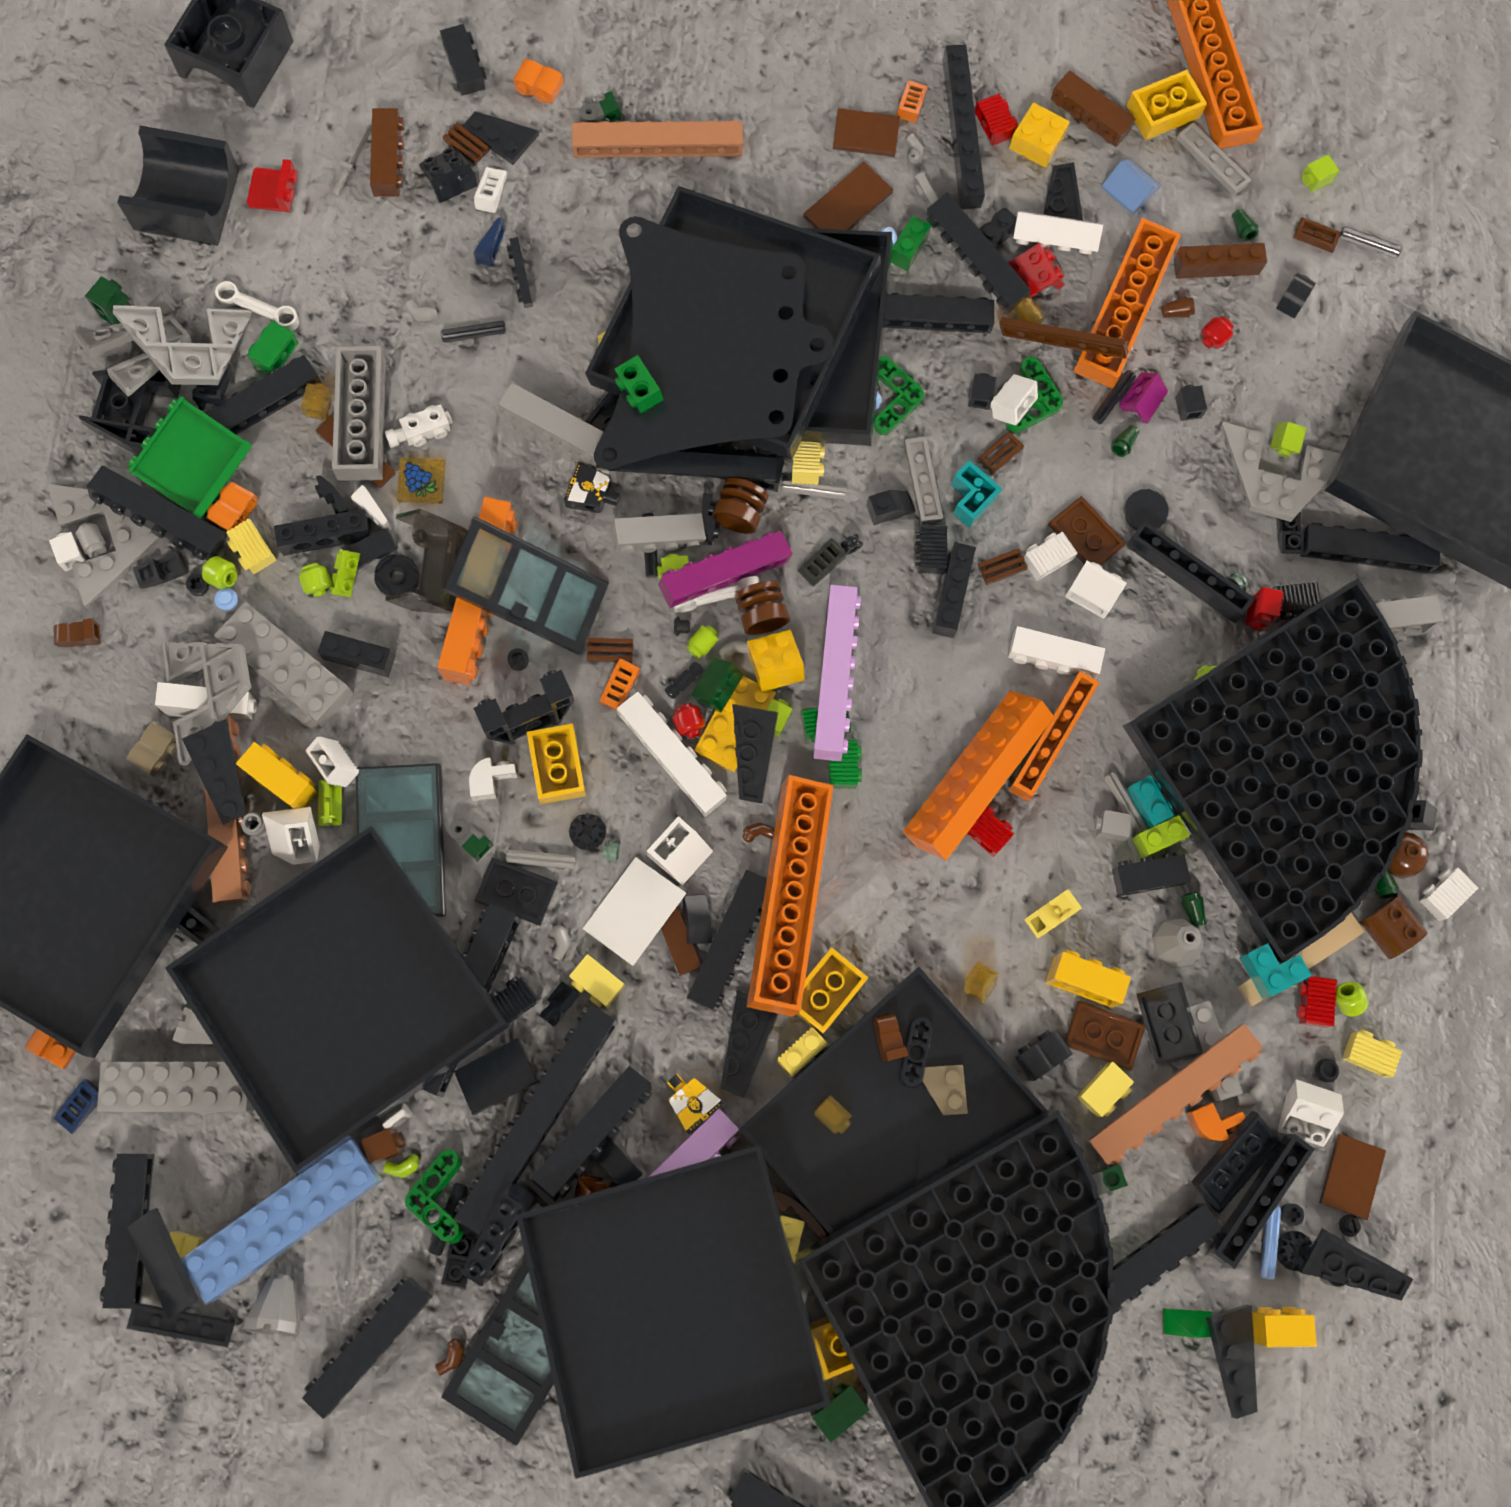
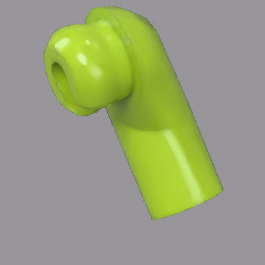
[383,1154,420,1178]

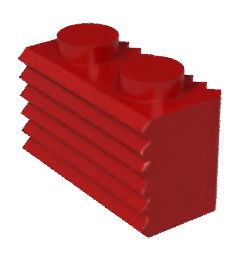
[975,93,1018,146]
[1245,587,1284,631]
[967,806,1014,857]
[1296,976,1337,1028]

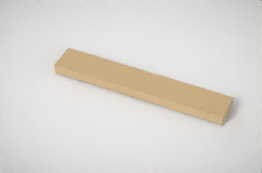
[1237,913,1365,1007]

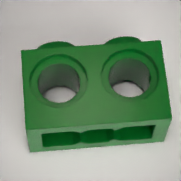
[615,355,664,414]

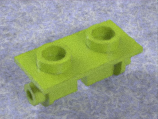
[329,549,360,598]
[318,779,342,826]

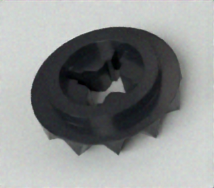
[569,813,606,850]
[1277,1231,1313,1271]

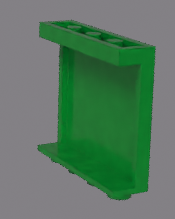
[127,396,253,520]

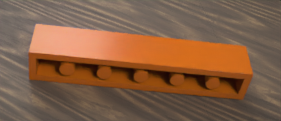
[1008,671,1100,802]

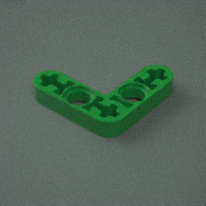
[874,356,924,436]
[1005,357,1063,434]
[405,1149,463,1244]

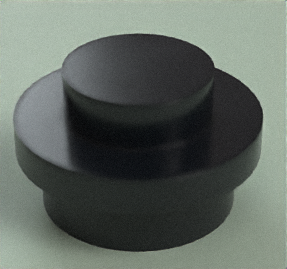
[1315,1058,1339,1082]

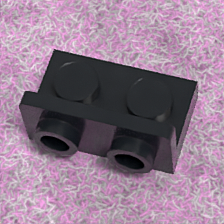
[192,364,233,410]

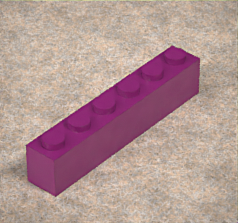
[658,531,793,608]

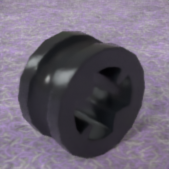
[841,534,863,555]
[186,574,209,597]
[507,648,529,671]
[1280,1203,1304,1226]

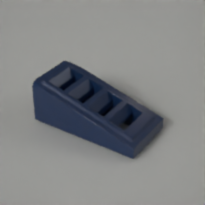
[474,217,505,266]
[53,1079,99,1134]

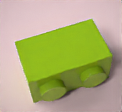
[1132,816,1190,858]

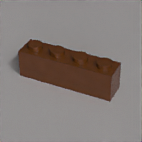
[1051,70,1136,147]
[370,108,405,197]
[1173,243,1267,279]

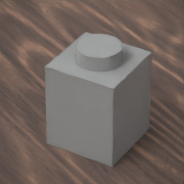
[1094,810,1132,841]

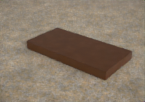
[803,162,893,230]

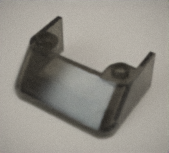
[385,508,467,614]

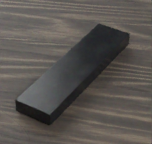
[126,1302,235,1348]

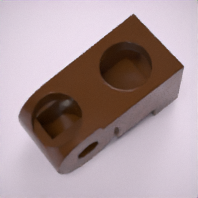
[53,618,101,647]
[873,1013,908,1061]

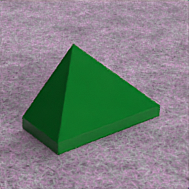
[1162,1308,1212,1338]

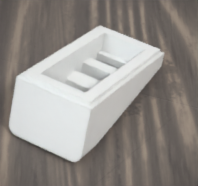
[474,167,507,213]
[351,485,390,530]
[382,1102,413,1129]

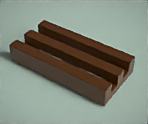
[442,122,489,165]
[1293,217,1341,253]
[977,431,1024,476]
[978,548,1028,585]
[587,637,633,663]

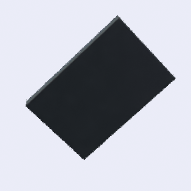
[474,857,558,927]
[1136,982,1203,1063]
[454,1038,538,1115]

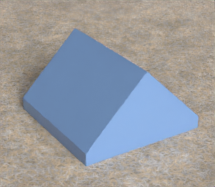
[1101,159,1161,214]

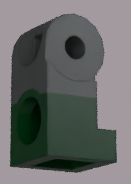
[579,91,621,123]
[448,819,494,862]
[1092,1164,1128,1195]

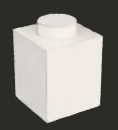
[49,532,86,571]

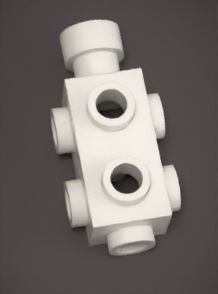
[384,404,452,448]

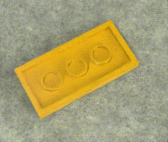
[694,676,776,773]

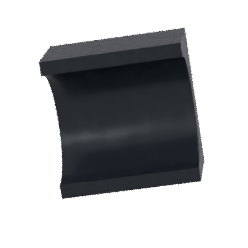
[164,0,294,108]
[117,125,240,246]

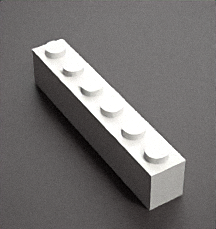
[617,692,727,817]

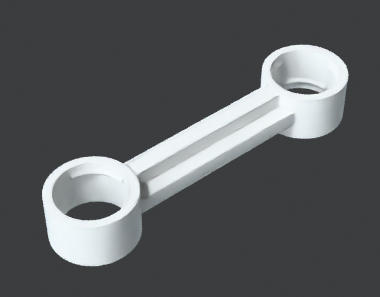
[215,281,299,331]
[674,576,760,613]

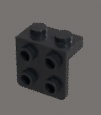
[419,148,478,203]

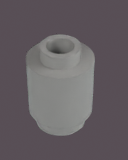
[75,523,107,558]

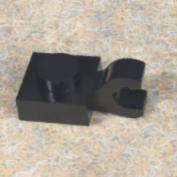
[540,981,579,1027]

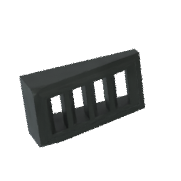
[798,538,847,587]

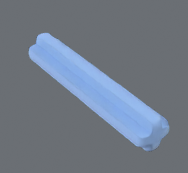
[1260,1206,1281,1280]

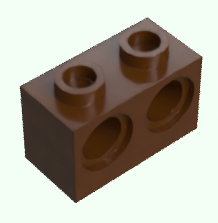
[360,1128,406,1164]

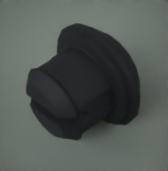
[674,616,690,636]
[1339,1215,1361,1237]

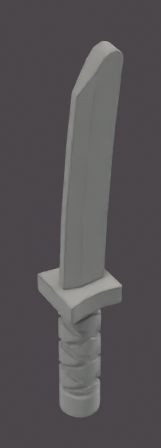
[331,125,372,198]

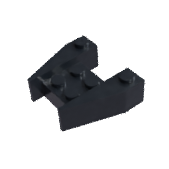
[79,370,181,456]
[474,670,574,745]

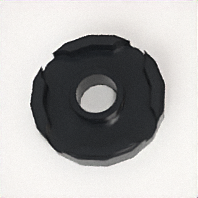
[374,554,420,599]

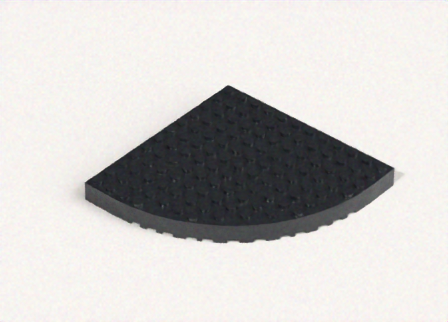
[1122,578,1423,962]
[795,1108,1115,1507]

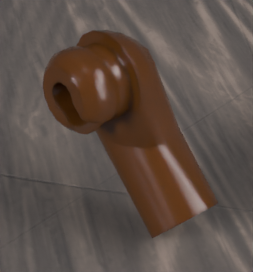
[742,822,775,842]
[435,1338,464,1376]

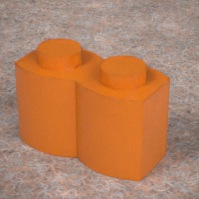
[513,59,564,104]
[207,481,258,532]

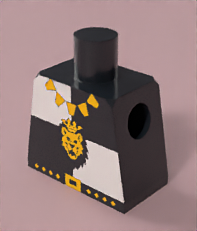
[564,462,620,513]

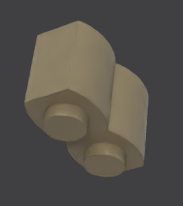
[126,721,177,777]

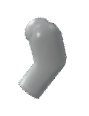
[906,133,925,164]
[405,300,437,322]
[719,641,748,662]
[551,925,571,962]
[1235,1078,1267,1107]

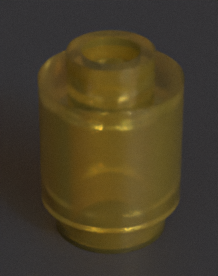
[1014,297,1045,324]

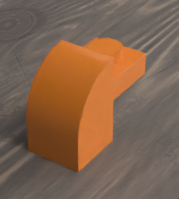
[24,1028,76,1069]
[1185,1103,1246,1141]

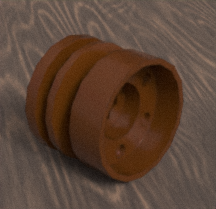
[712,478,769,534]
[734,581,790,635]

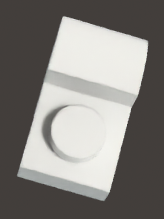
[469,758,518,801]

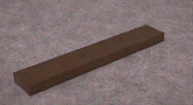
[999,317,1129,359]

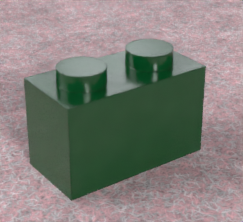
[85,276,131,325]
[691,657,744,712]
[810,1382,869,1443]

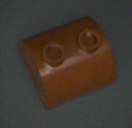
[1360,895,1428,960]

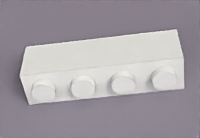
[1012,211,1103,255]
[1008,626,1105,679]

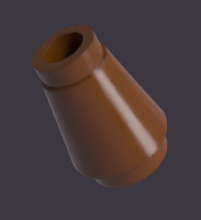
[1162,296,1195,318]

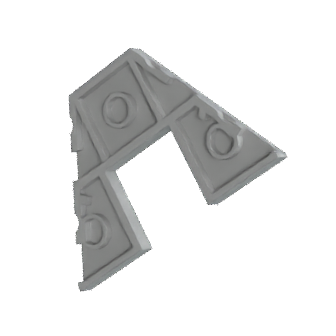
[113,305,252,385]
[72,316,192,397]
[1220,422,1341,522]
[47,484,163,609]
[162,641,251,766]

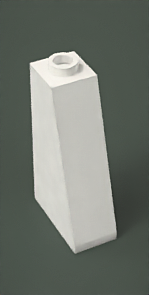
[155,682,257,720]

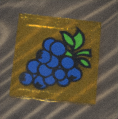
[397,458,446,504]

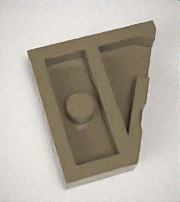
[923,1065,968,1116]

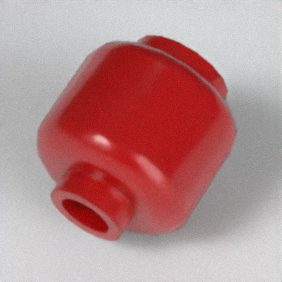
[1201,316,1234,349]
[672,703,705,739]

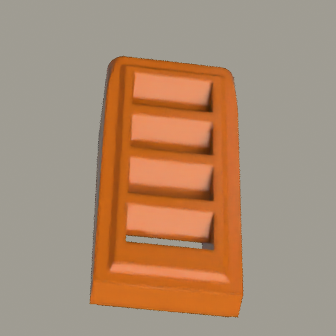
[897,80,928,123]
[599,659,640,710]

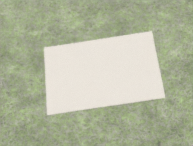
[583,857,686,966]

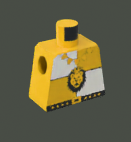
[667,1073,724,1134]

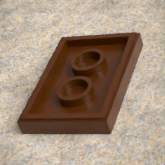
[833,108,900,157]
[1048,496,1126,566]
[1064,1001,1146,1071]
[1319,1134,1386,1220]

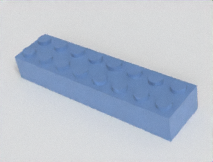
[181,1139,383,1304]

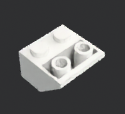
[1065,561,1127,619]
[262,807,320,865]
[647,816,713,886]
[1278,1079,1344,1147]

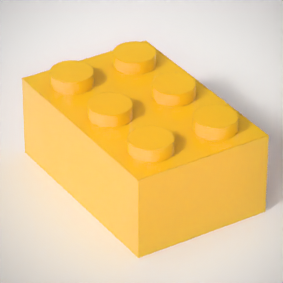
[1126,70,1207,141]
[527,723,586,805]
[236,742,318,809]
[796,947,868,1035]
[1045,950,1131,1008]

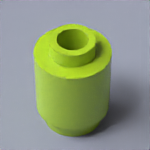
[685,625,718,659]

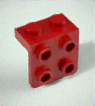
[247,159,298,213]
[1008,243,1065,302]

